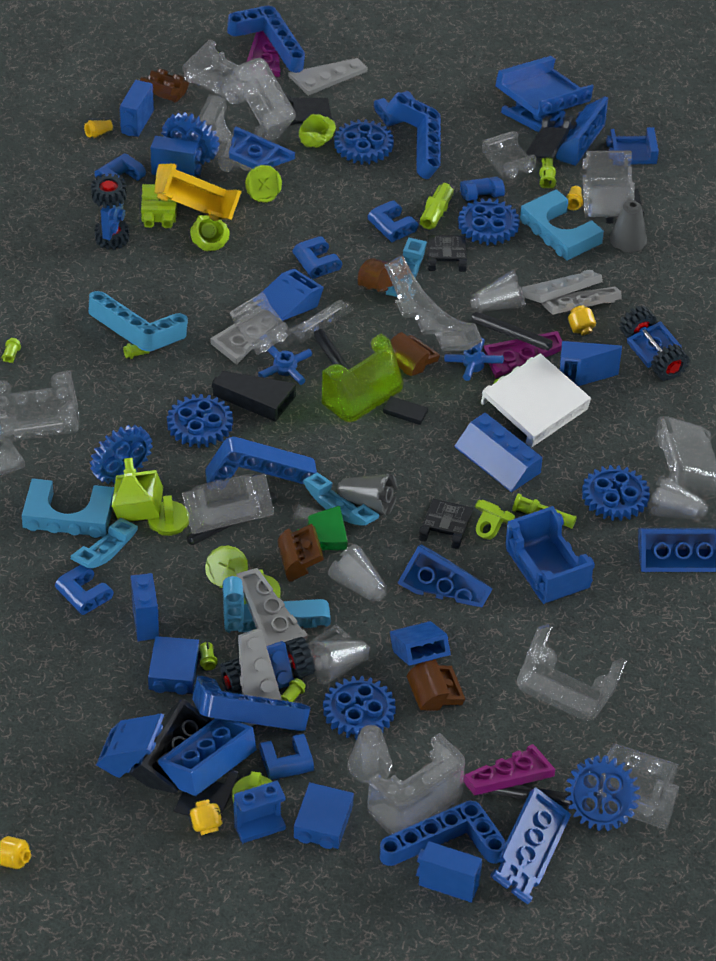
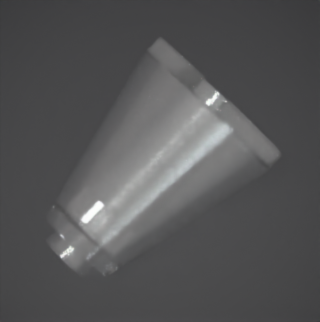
[469,270,525,313]
[648,475,708,521]
[328,544,387,602]
[308,640,370,685]
[347,725,393,784]

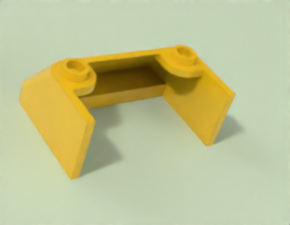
[154,164,242,221]

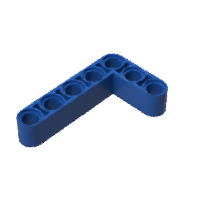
[227,6,305,73]
[386,93,441,179]
[205,437,317,491]
[192,676,310,731]
[380,801,506,866]

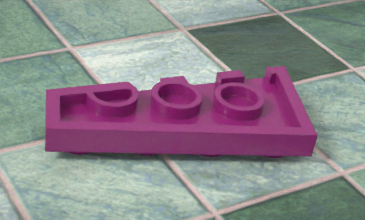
[245,31,280,77]
[483,331,562,378]
[464,744,555,795]

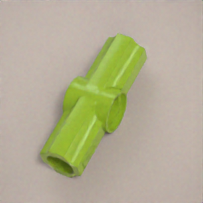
[420,183,454,230]

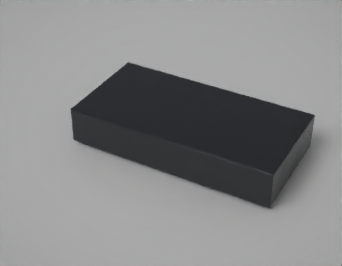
[383,396,428,425]

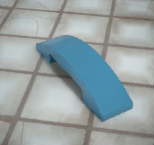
[386,237,427,299]
[303,472,379,525]
[70,518,138,568]

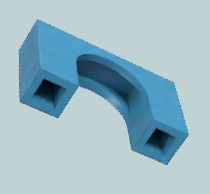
[520,189,604,260]
[22,479,114,538]

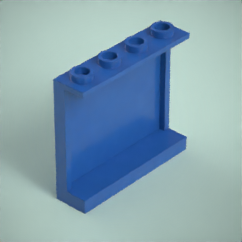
[495,56,594,117]

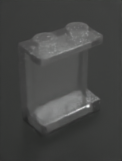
[482,131,536,179]
[229,292,291,355]

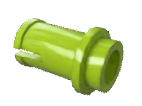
[2,338,21,363]
[123,343,150,359]
[199,642,217,671]
[281,678,306,702]

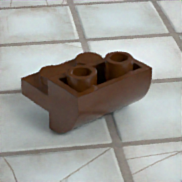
[140,68,189,102]
[358,258,410,292]
[382,332,440,376]
[278,524,324,582]
[407,659,466,711]

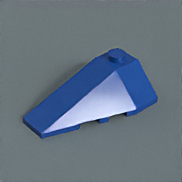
[398,544,493,607]

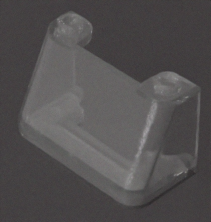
[182,40,268,105]
[655,416,716,498]

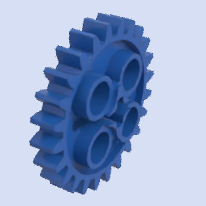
[161,112,220,165]
[334,119,394,164]
[458,198,520,245]
[167,394,233,448]
[90,425,153,484]
[582,465,650,521]
[323,676,396,740]
[565,755,641,831]

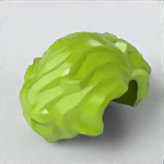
[299,114,336,147]
[190,215,230,251]

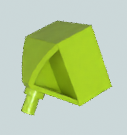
[112,458,163,522]

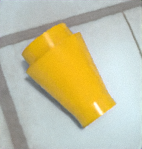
[84,120,113,138]
[566,186,583,210]

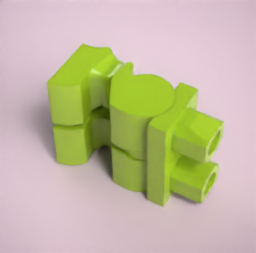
[141,184,177,228]

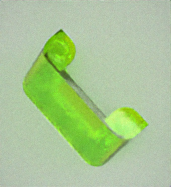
[322,333,404,422]

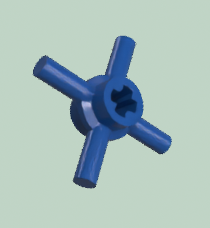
[444,337,504,381]
[258,343,312,385]

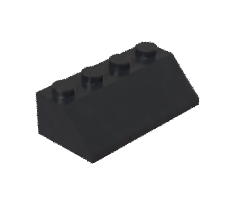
[130,699,212,794]

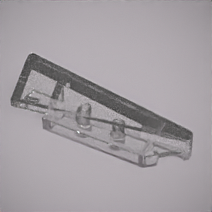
[268,299,357,349]

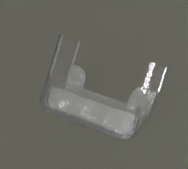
[517,624,627,721]

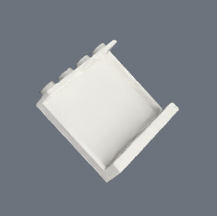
[481,353,591,448]

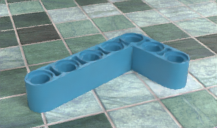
[88,291,188,351]
[223,576,331,633]

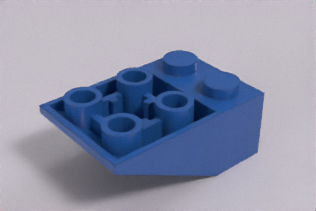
[253,269,324,321]
[559,341,622,386]
[96,714,164,778]

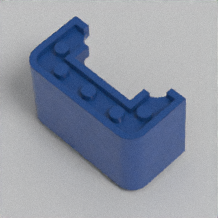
[506,506,595,604]

